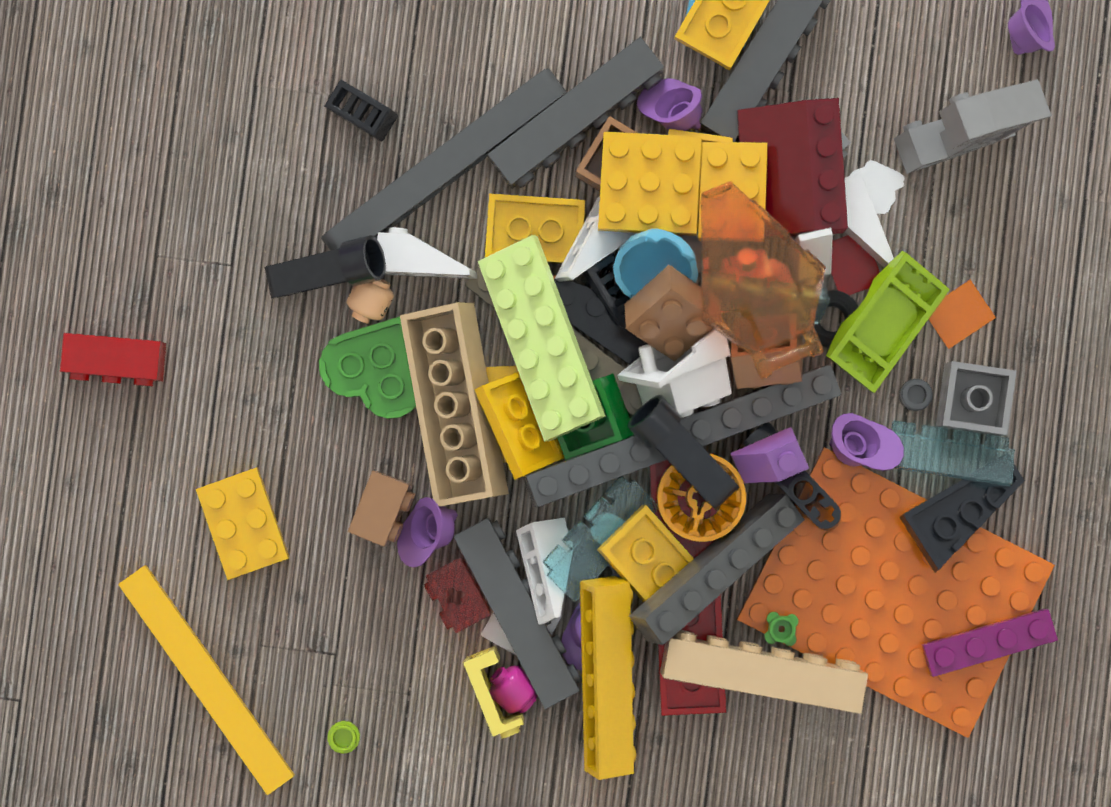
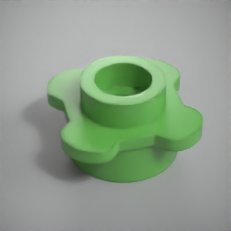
[764,612,799,646]

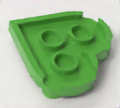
[319,317,416,419]

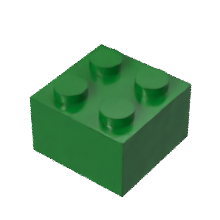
[558,373,634,460]

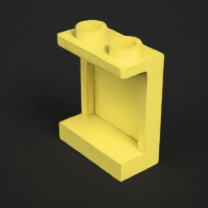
[463,645,524,739]

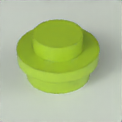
[327,721,360,754]

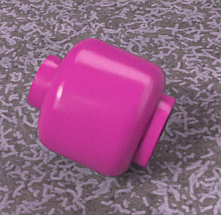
[489,665,538,714]

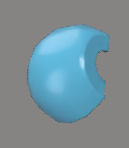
[613,229,698,298]

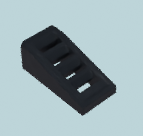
[324,79,398,142]
[583,253,631,326]

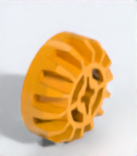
[657,454,746,542]

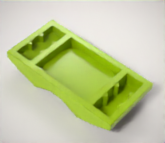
[826,251,950,393]

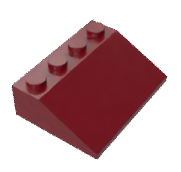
[737,98,848,238]

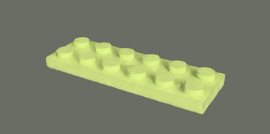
[478,235,606,441]

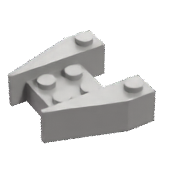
[893,79,1052,174]

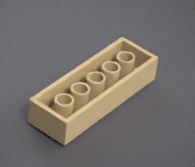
[400,302,509,507]
[660,630,868,714]

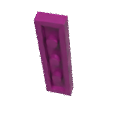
[921,608,1058,677]

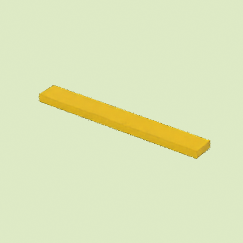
[118,565,295,795]

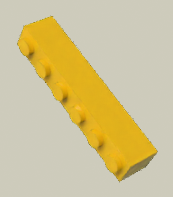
[580,576,636,780]

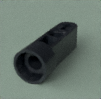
[264,235,386,299]
[627,395,740,510]
[737,422,841,531]

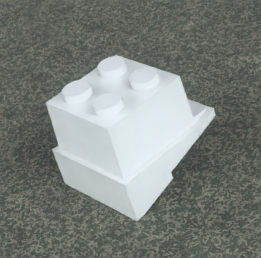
[618,325,732,418]

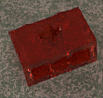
[424,556,491,633]

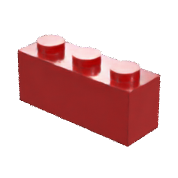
[60,333,167,387]

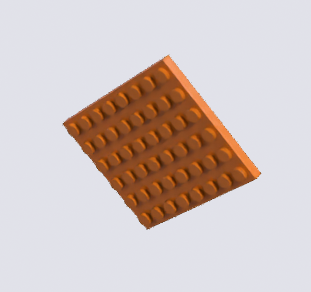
[736,447,1055,738]

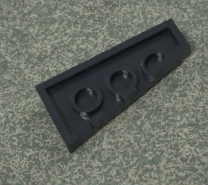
[554,276,648,365]
[900,454,1025,573]

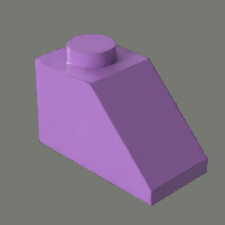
[731,427,809,483]

